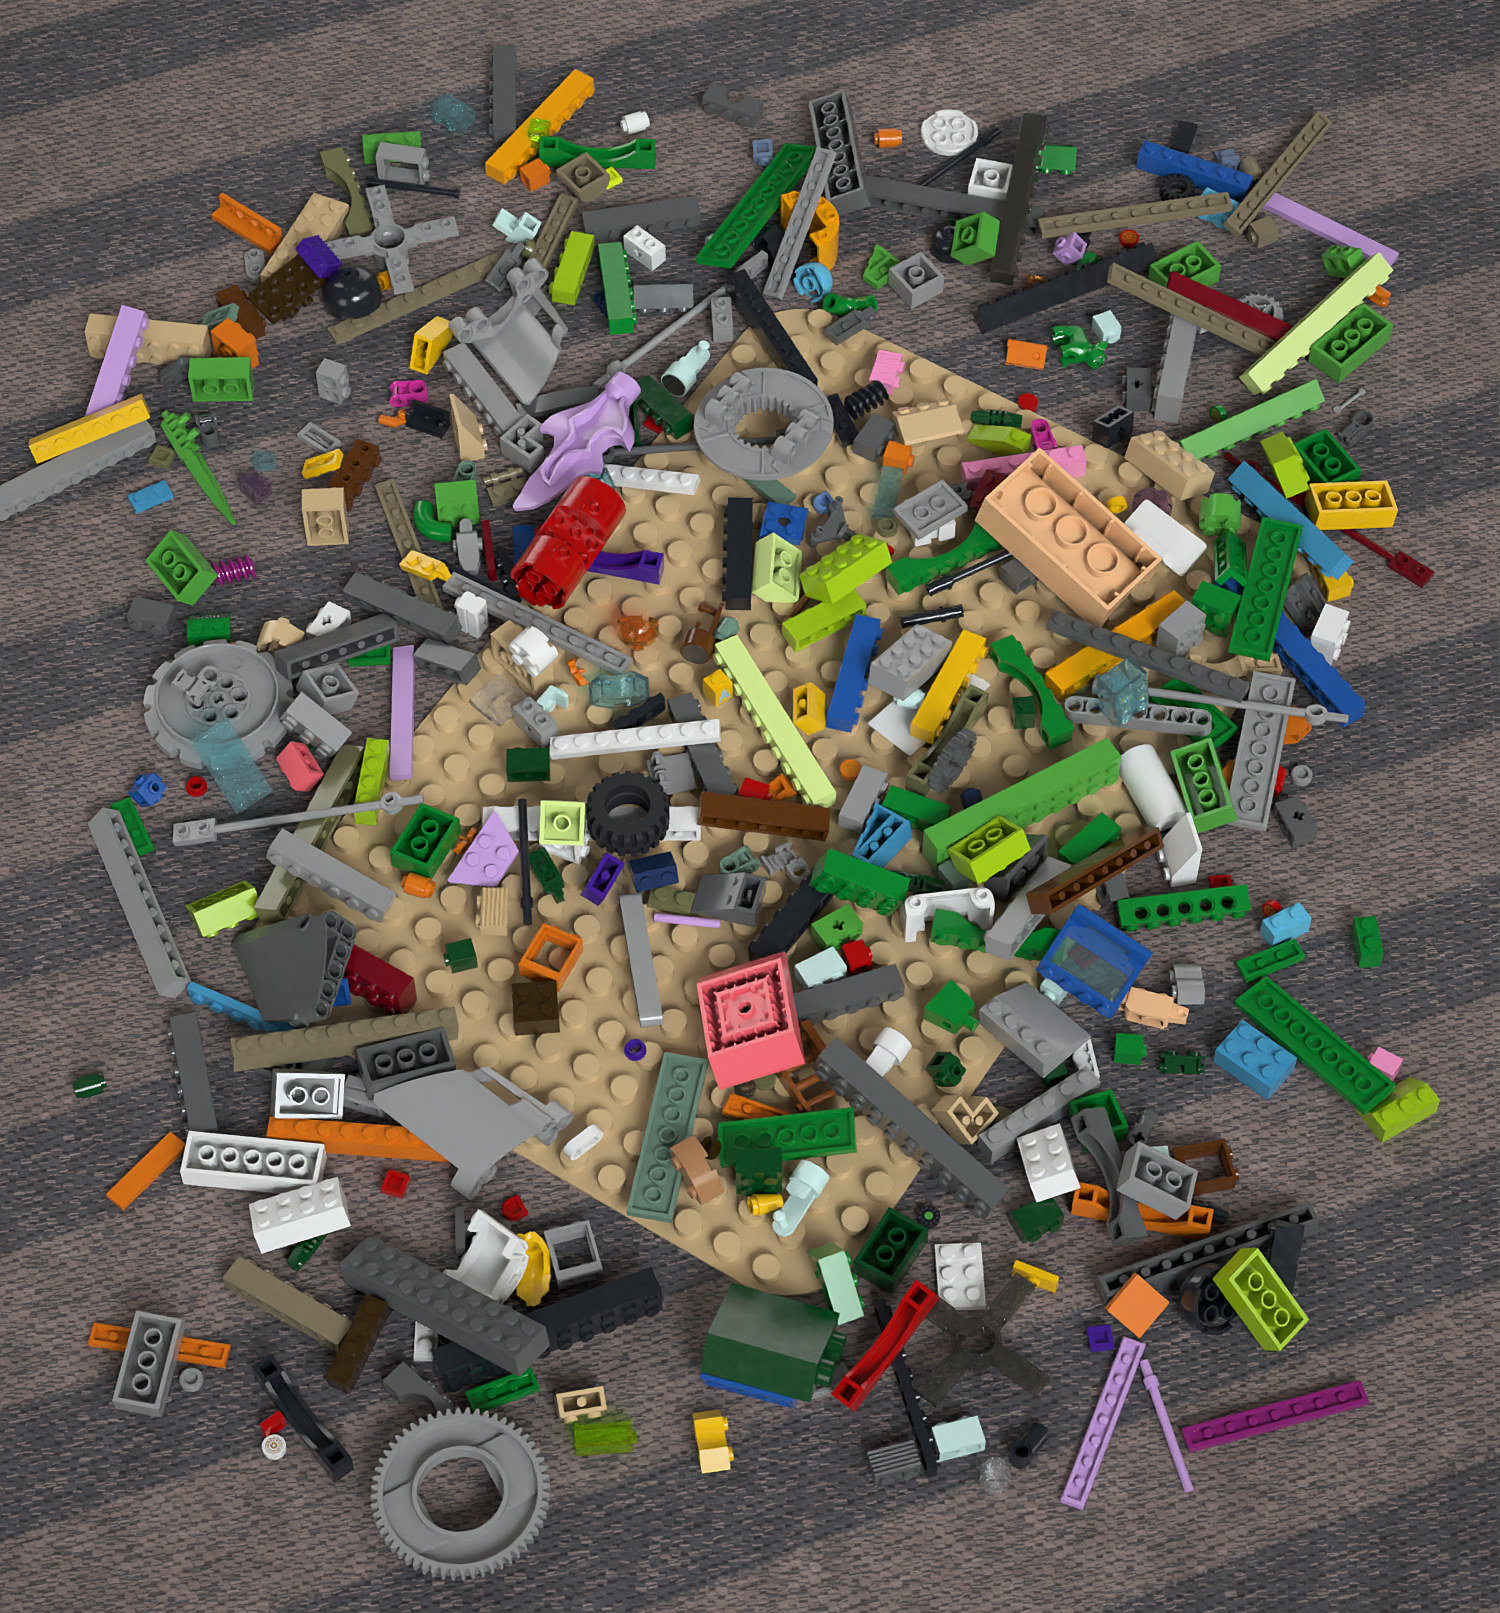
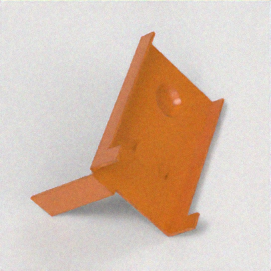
[1005,337,1048,370]

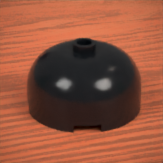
[322,266,383,319]
[1179,1263,1238,1335]

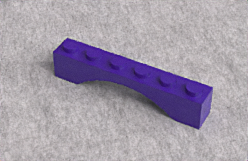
[588,550,664,585]

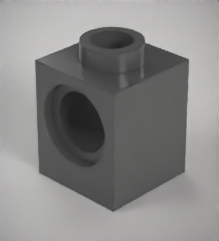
[1096,873,1130,907]

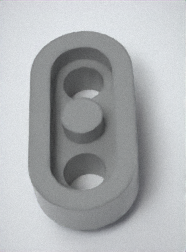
[244,248,265,282]

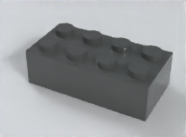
[356,1027,456,1100]

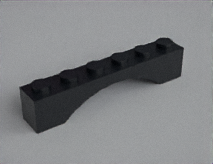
[251,1353,354,1483]

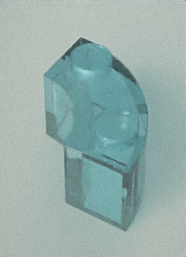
[589,671,650,708]

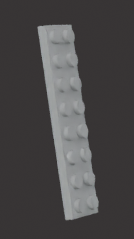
[1228,671,1296,832]

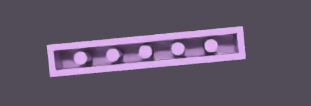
[85,305,150,416]

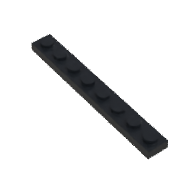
[874,1298,940,1478]

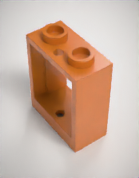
[518,923,583,992]

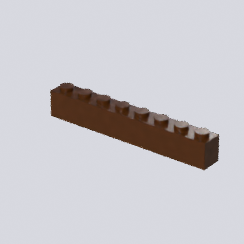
[1026,827,1164,915]

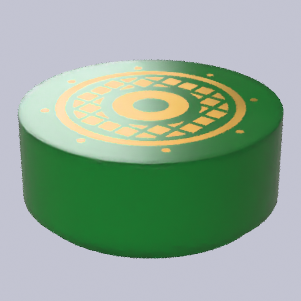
[1209,404,1227,423]

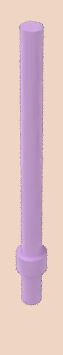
[1139,1359,1193,1492]

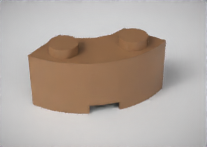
[670,1135,725,1205]

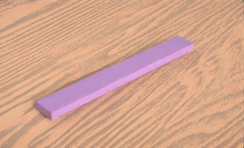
[1263,193,1399,266]
[390,645,415,781]
[1060,1336,1146,1510]

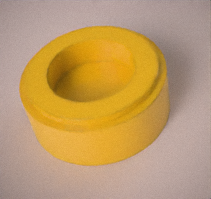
[1106,496,1127,513]

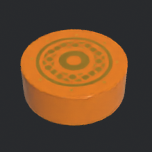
[840,759,861,781]

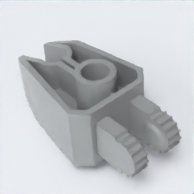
[453,519,483,576]

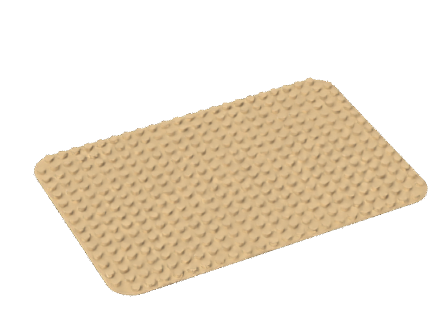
[253,309,1311,1296]

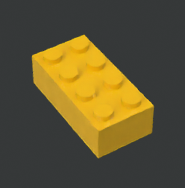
[1304,481,1398,530]

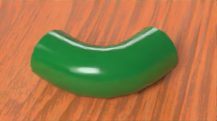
[823,293,878,317]
[413,500,453,543]

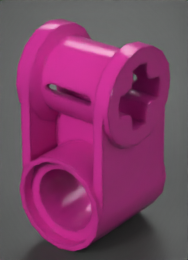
[389,380,429,407]
[1030,419,1057,452]

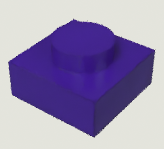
[1086,1324,1114,1353]

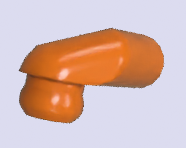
[379,409,407,428]

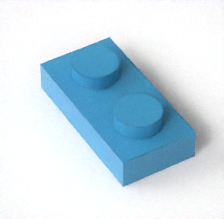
[127,480,174,514]

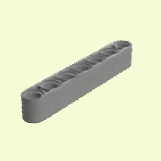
[1064,696,1212,736]
[619,892,663,1028]

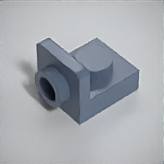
[1214,149,1240,170]

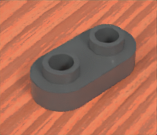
[159,357,190,387]

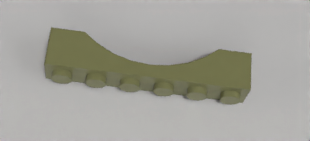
[320,147,375,237]
[905,684,989,797]

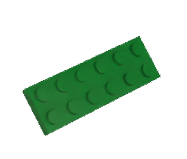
[718,1107,857,1168]

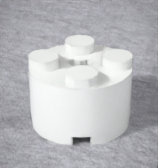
[508,626,558,677]

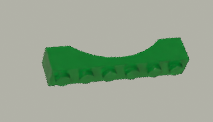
[539,136,656,169]
[885,523,1003,595]
[989,634,1074,750]
[931,909,1066,965]

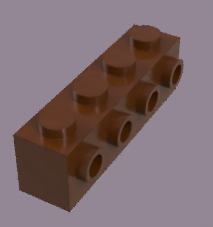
[326,439,382,512]

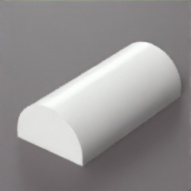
[1119,744,1188,831]

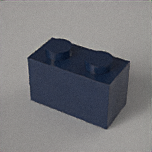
[628,851,679,892]

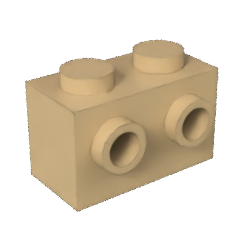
[553,1386,607,1423]

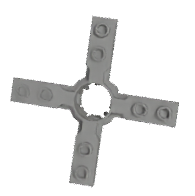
[325,185,459,295]

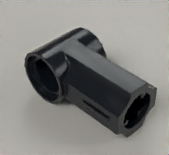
[1009,1422,1051,1469]

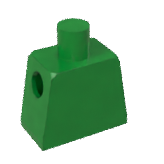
[923,980,980,1034]

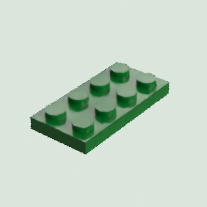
[1149,678,1239,748]

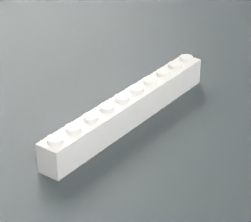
[482,806,701,841]

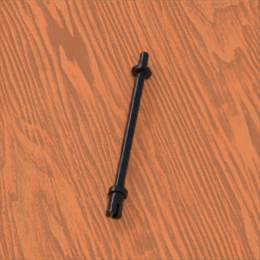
[925,550,1013,597]

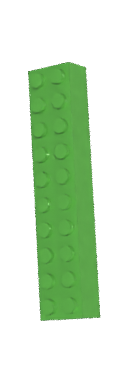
[922,738,1122,872]

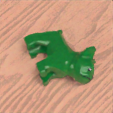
[1052,326,1108,370]

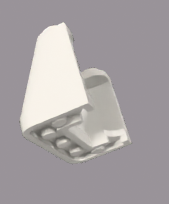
[900,887,995,942]

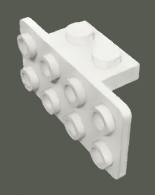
[1124,500,1207,576]

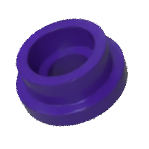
[624,1039,647,1061]

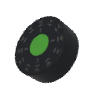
[917,1205,940,1229]

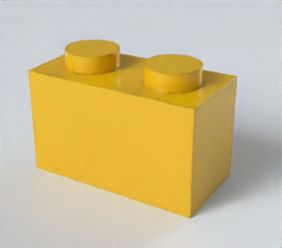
[793,682,825,735]

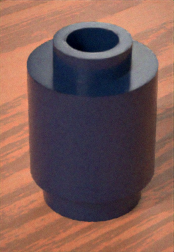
[960,788,983,810]

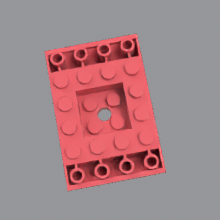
[697,951,806,1090]

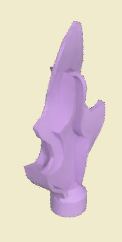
[513,372,641,511]

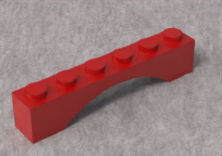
[831,1279,940,1412]

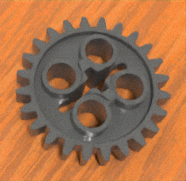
[928,728,977,793]

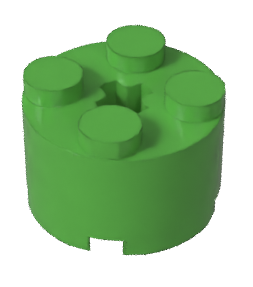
[1199,493,1241,537]

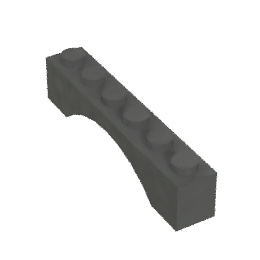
[1071,1107,1148,1246]

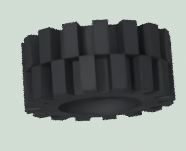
[1160,173,1196,201]

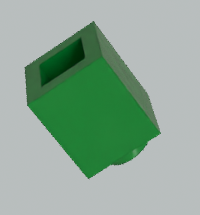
[1113,1033,1147,1065]

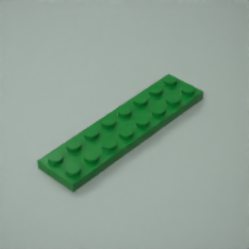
[1228,517,1303,662]
[1234,976,1396,1115]

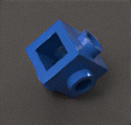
[127,773,167,807]

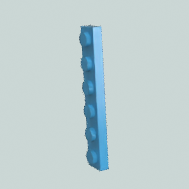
[187,981,296,1032]

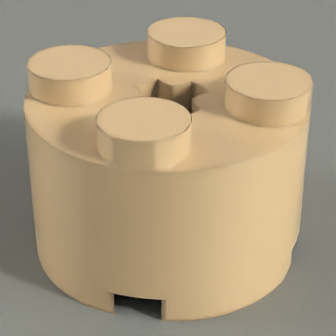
[256,618,305,657]

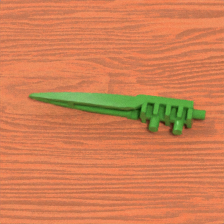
[160,411,236,525]

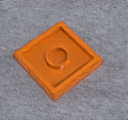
[1105,1272,1170,1338]

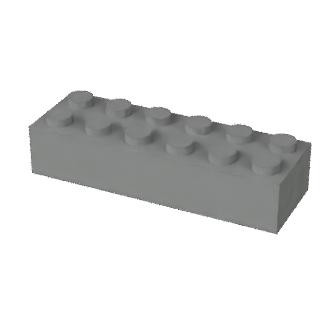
[1152,313,1197,423]

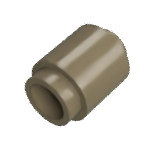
[1239,157,1264,186]

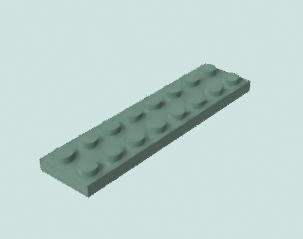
[626,1052,709,1223]

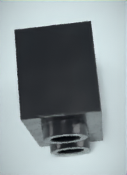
[1092,405,1134,448]

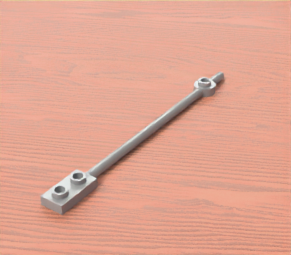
[592,250,768,389]
[1092,674,1349,725]
[173,792,425,846]

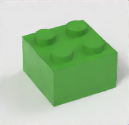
[951,212,1000,266]
[434,480,480,526]

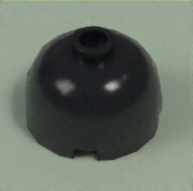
[930,225,959,264]

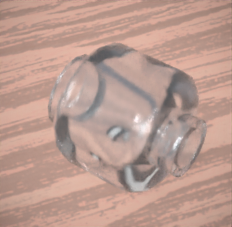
[980,1457,1011,1495]

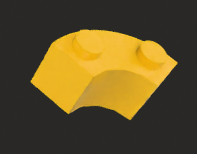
[692,1409,734,1473]

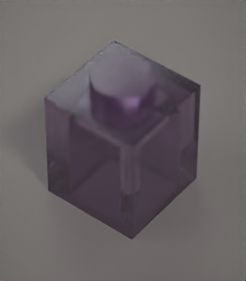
[239,469,272,505]

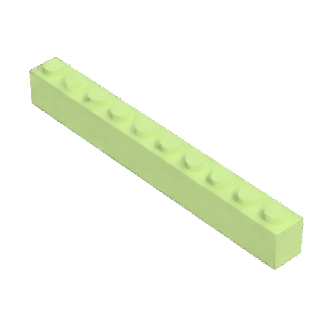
[1239,252,1393,395]
[713,635,836,808]

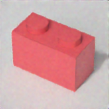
[276,741,324,792]

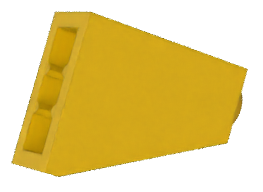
[409,316,453,375]

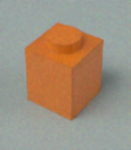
[520,158,551,192]
[883,441,915,474]

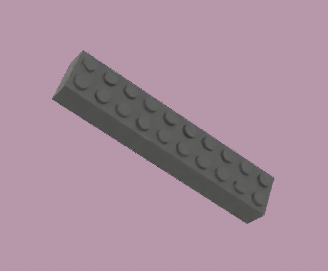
[813,1037,1009,1220]
[339,1235,550,1377]

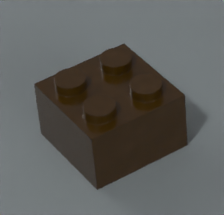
[512,980,560,1036]

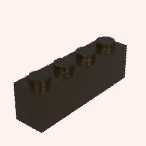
[325,1294,391,1394]

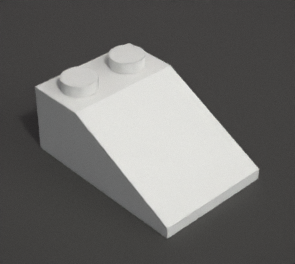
[1157,813,1202,887]

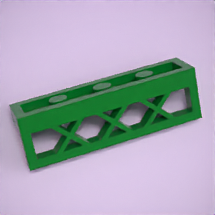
[1214,529,1248,586]

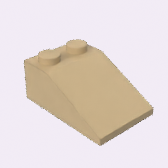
[449,394,488,462]

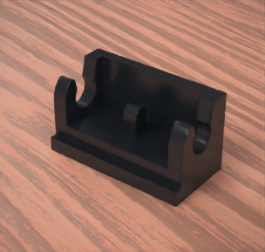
[406,399,451,439]

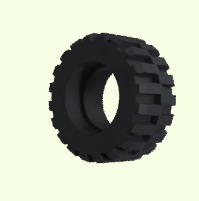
[586,771,670,857]

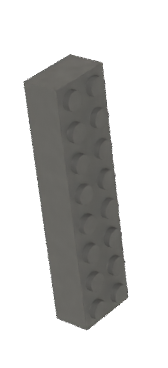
[809,89,871,217]

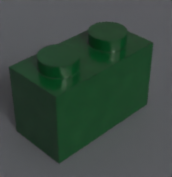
[506,747,550,782]
[1009,1197,1064,1244]

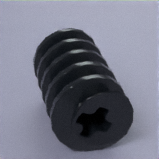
[844,380,889,420]

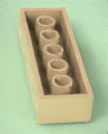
[260,193,350,283]
[85,314,212,365]

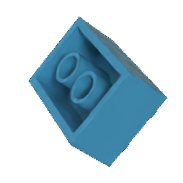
[1213,1020,1297,1100]

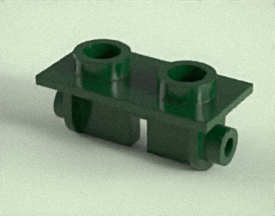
[1159,1051,1206,1075]

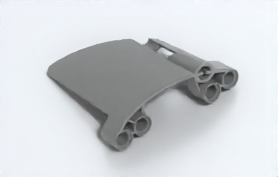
[448,258,568,405]
[374,1067,574,1200]

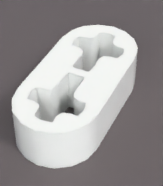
[563,1124,604,1161]

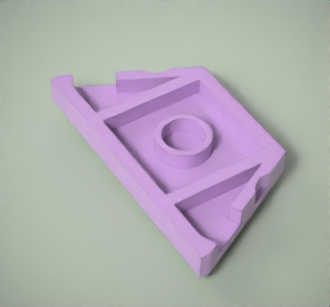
[447,811,520,888]

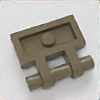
[482,466,527,507]

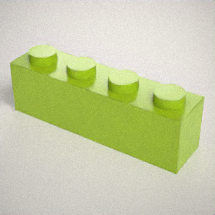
[549,231,595,305]
[782,589,866,653]
[354,738,390,826]

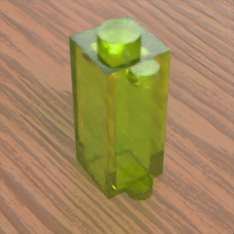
[574,1419,637,1457]

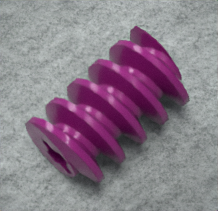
[211,554,257,587]

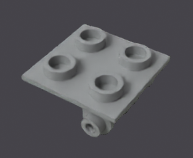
[646,751,697,795]

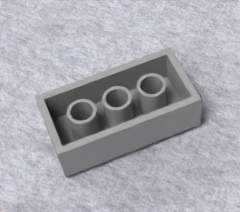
[868,624,952,701]
[112,1311,185,1417]

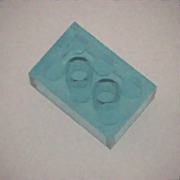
[1097,655,1149,728]

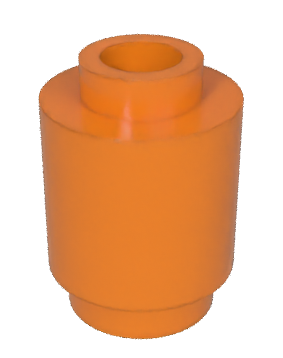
[874,128,902,148]
[401,872,436,899]

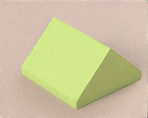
[540,800,586,846]

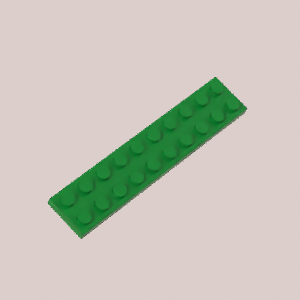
[695,143,817,269]

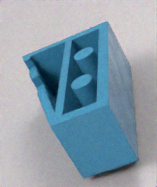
[852,803,912,868]

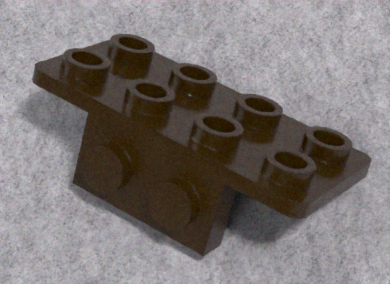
[248,254,328,324]

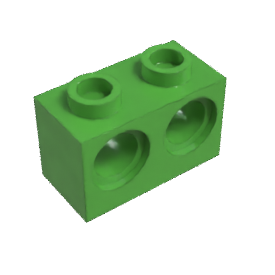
[1321,245,1365,278]

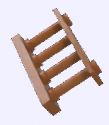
[775,1019,848,1114]

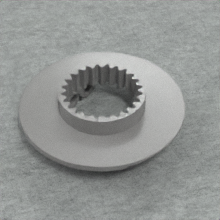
[694,368,833,481]

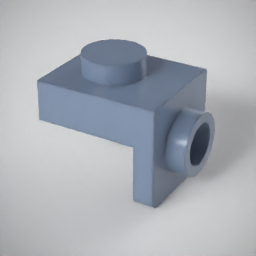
[753,139,774,166]

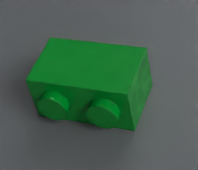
[1351,916,1384,968]

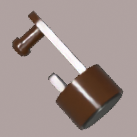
[679,601,724,664]

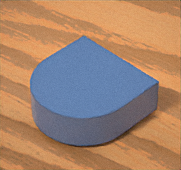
[813,491,834,514]

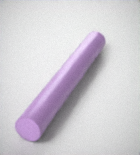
[654,913,721,928]

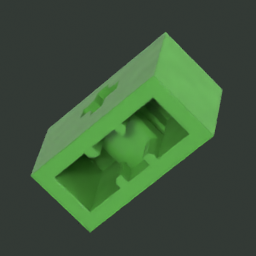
[811,904,863,951]

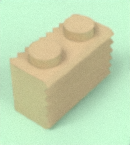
[476,887,509,935]

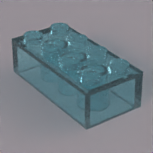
[190,718,273,814]

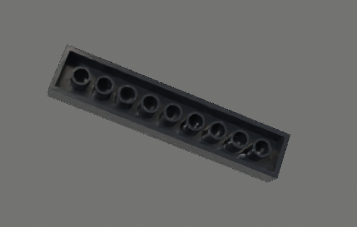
[431,1267,662,1393]

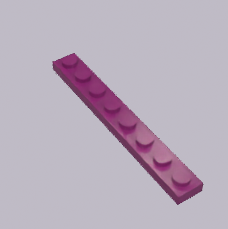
[1181,1380,1369,1453]

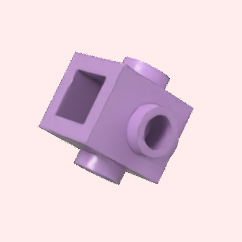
[1053,232,1087,265]

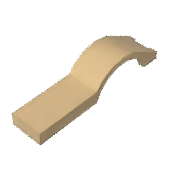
[1188,654,1283,678]

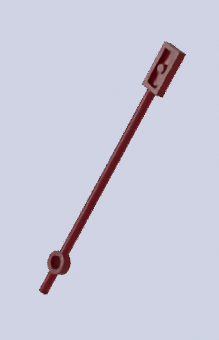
[1224,452,1434,588]

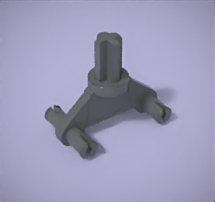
[809,496,857,548]

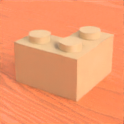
[931,1095,999,1145]

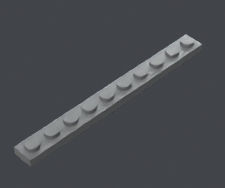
[443,572,632,677]

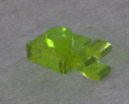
[528,118,550,149]

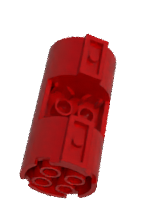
[511,476,626,610]

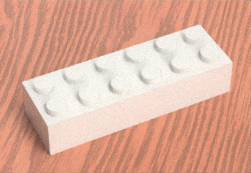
[180,1131,327,1194]

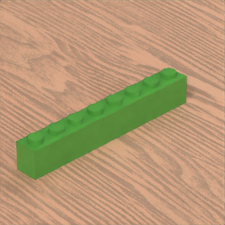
[1176,379,1325,462]

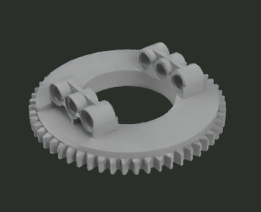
[371,1408,550,1580]

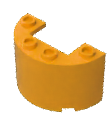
[780,191,839,271]

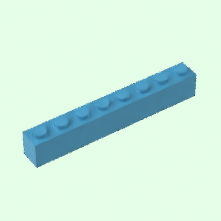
[1228,461,1354,580]

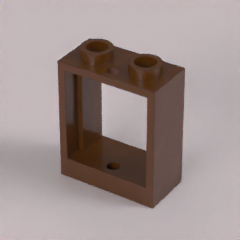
[1170,1138,1239,1196]

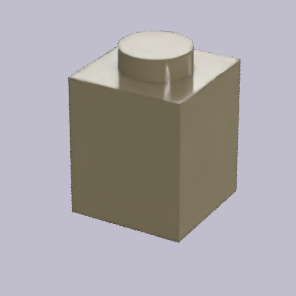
[1247,216,1279,249]

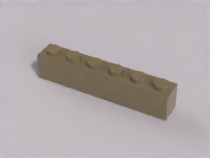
[223,1256,353,1352]

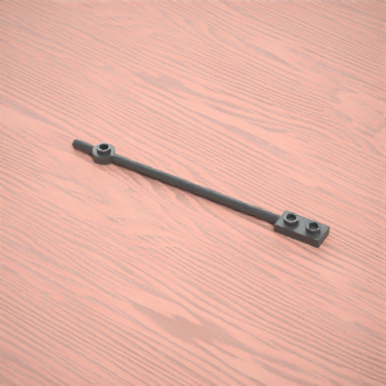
[602,429,786,464]

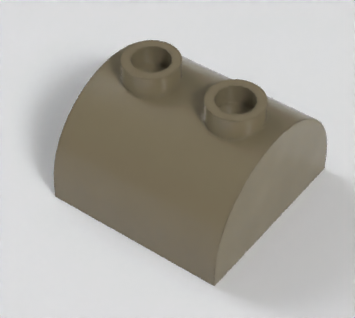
[556,152,610,202]

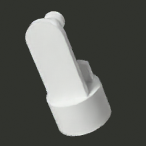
[866,1027,912,1077]

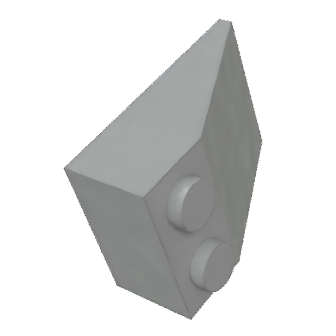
[270,1068,345,1119]

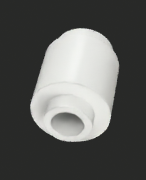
[620,111,650,135]

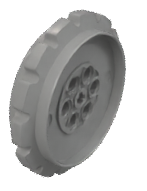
[143,639,294,770]

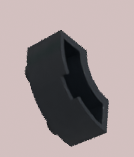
[752,222,784,267]

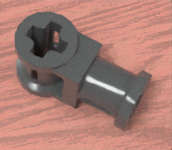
[1127,1110,1159,1151]

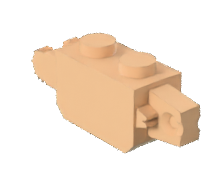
[1110,987,1189,1029]

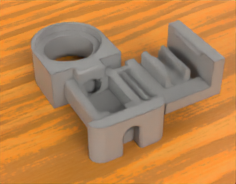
[170,665,221,706]
[760,841,809,884]

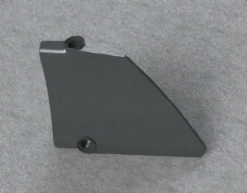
[232,911,357,1029]

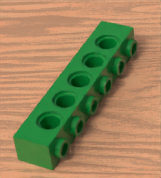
[1114,884,1251,932]

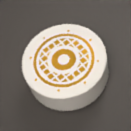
[262,1434,287,1460]

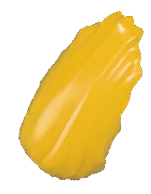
[516,1231,551,1308]

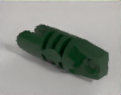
[970,409,1022,428]
[891,870,944,894]
[286,1233,328,1272]

